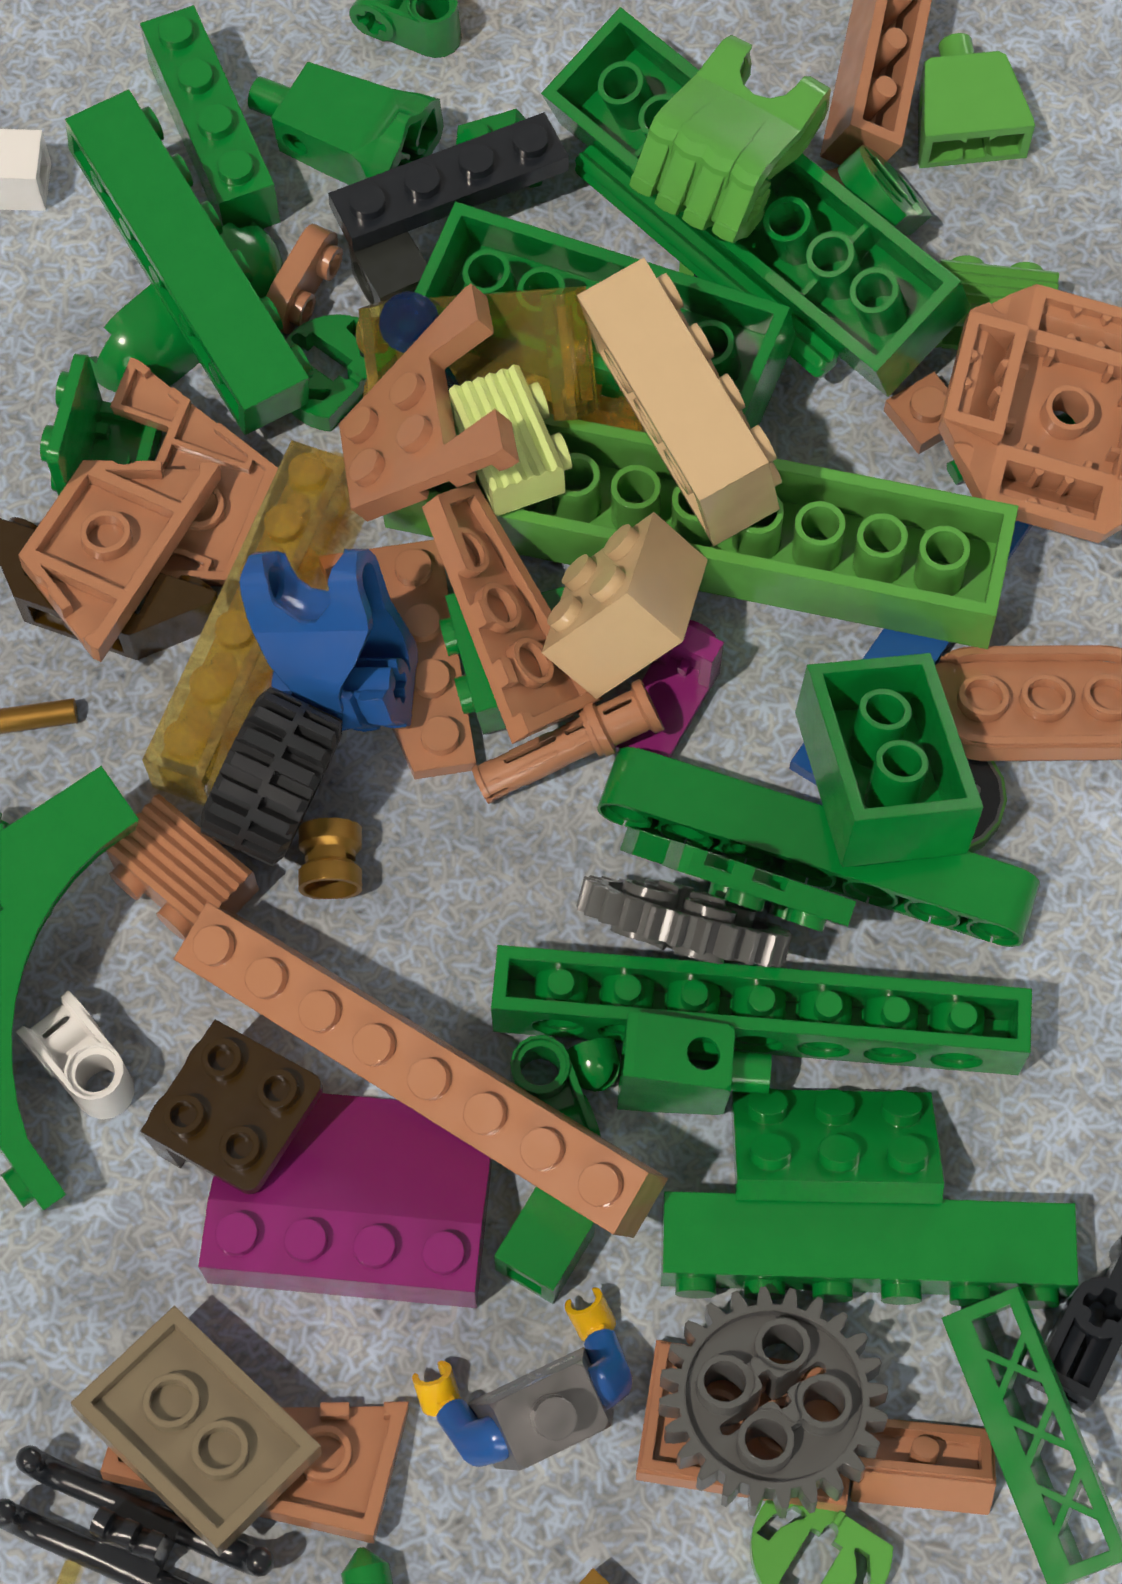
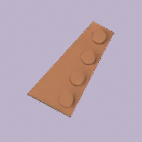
[100,1402,409,1544]

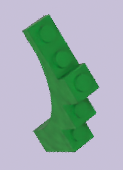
[0,765,139,1211]

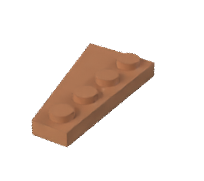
[422,482,603,744]
[318,539,476,779]

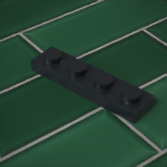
[328,112,569,252]

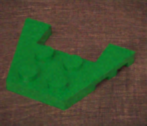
[620,826,856,932]

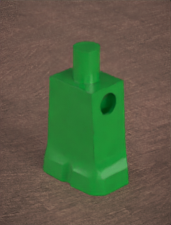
[248,62,444,185]

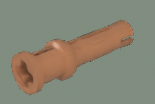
[471,679,665,804]

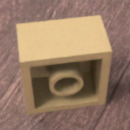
[541,512,708,699]

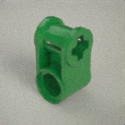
[349,0,462,58]
[510,1035,601,1137]

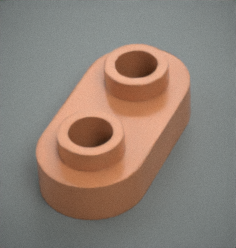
[266,223,343,334]

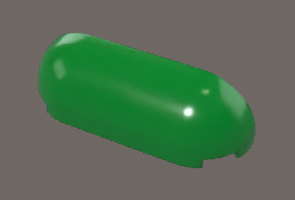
[89,221,283,392]

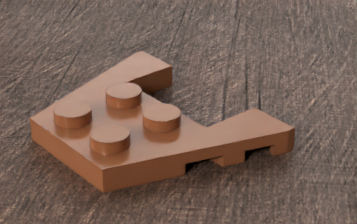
[339,283,519,522]
[110,358,282,587]

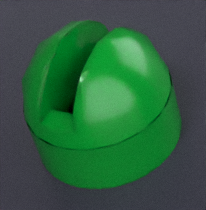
[566,1038,620,1092]

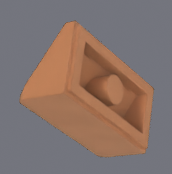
[850,1419,996,1515]

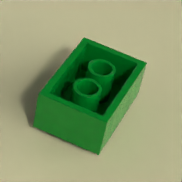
[795,653,984,867]

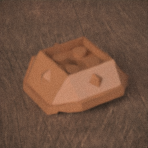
[938,284,1122,544]

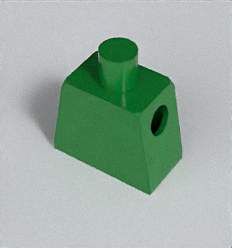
[617,1010,772,1115]

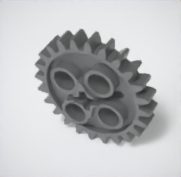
[576,875,793,967]
[658,1286,888,1518]

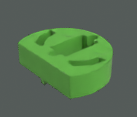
[749,1500,893,1584]

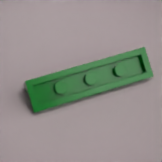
[941,1286,1122,1584]

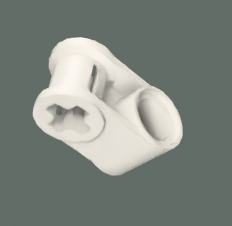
[15,991,135,1119]

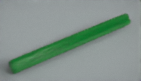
[575,145,839,378]

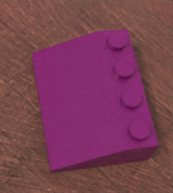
[198,1093,492,1308]

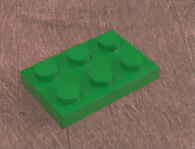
[731,1088,944,1204]

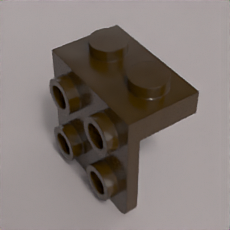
[140,1019,323,1194]

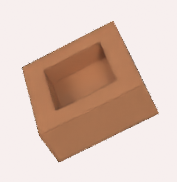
[884,372,948,455]

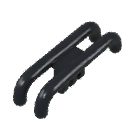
[0,1445,274,1584]

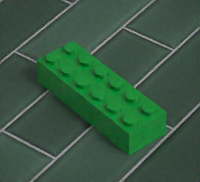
[408,201,796,428]

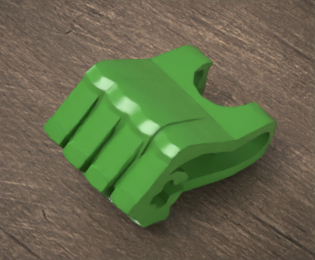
[629,35,831,243]

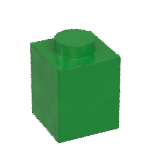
[494,1187,595,1304]

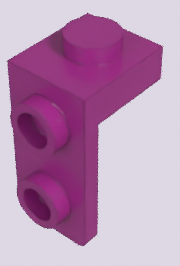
[616,620,724,758]

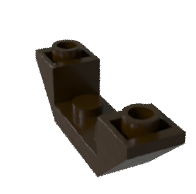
[0,517,223,660]

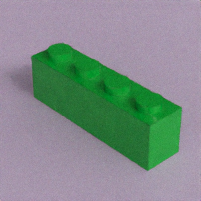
[140,5,281,229]

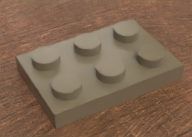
[70,1305,322,1556]

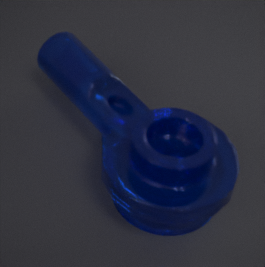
[379,291,460,392]

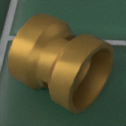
[298,818,362,899]

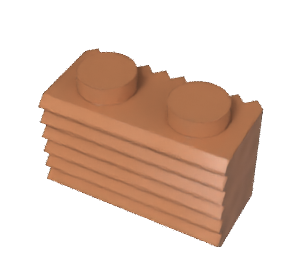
[106,794,259,940]

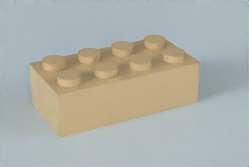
[577,258,782,546]

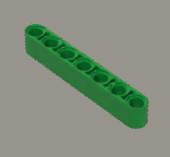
[597,747,1040,947]

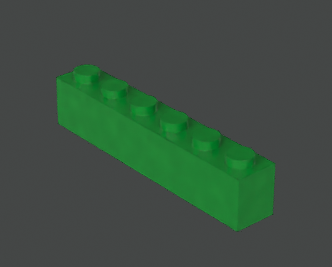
[65,89,313,435]
[661,1191,1079,1309]

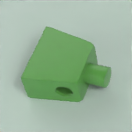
[918,33,1035,168]

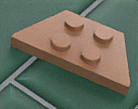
[18,460,222,662]

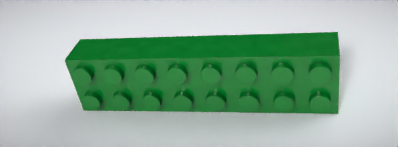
[541,7,971,397]

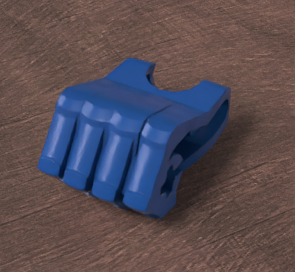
[239,549,418,732]

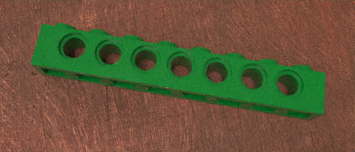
[491,945,1032,1076]

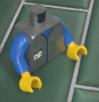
[412,1287,632,1471]

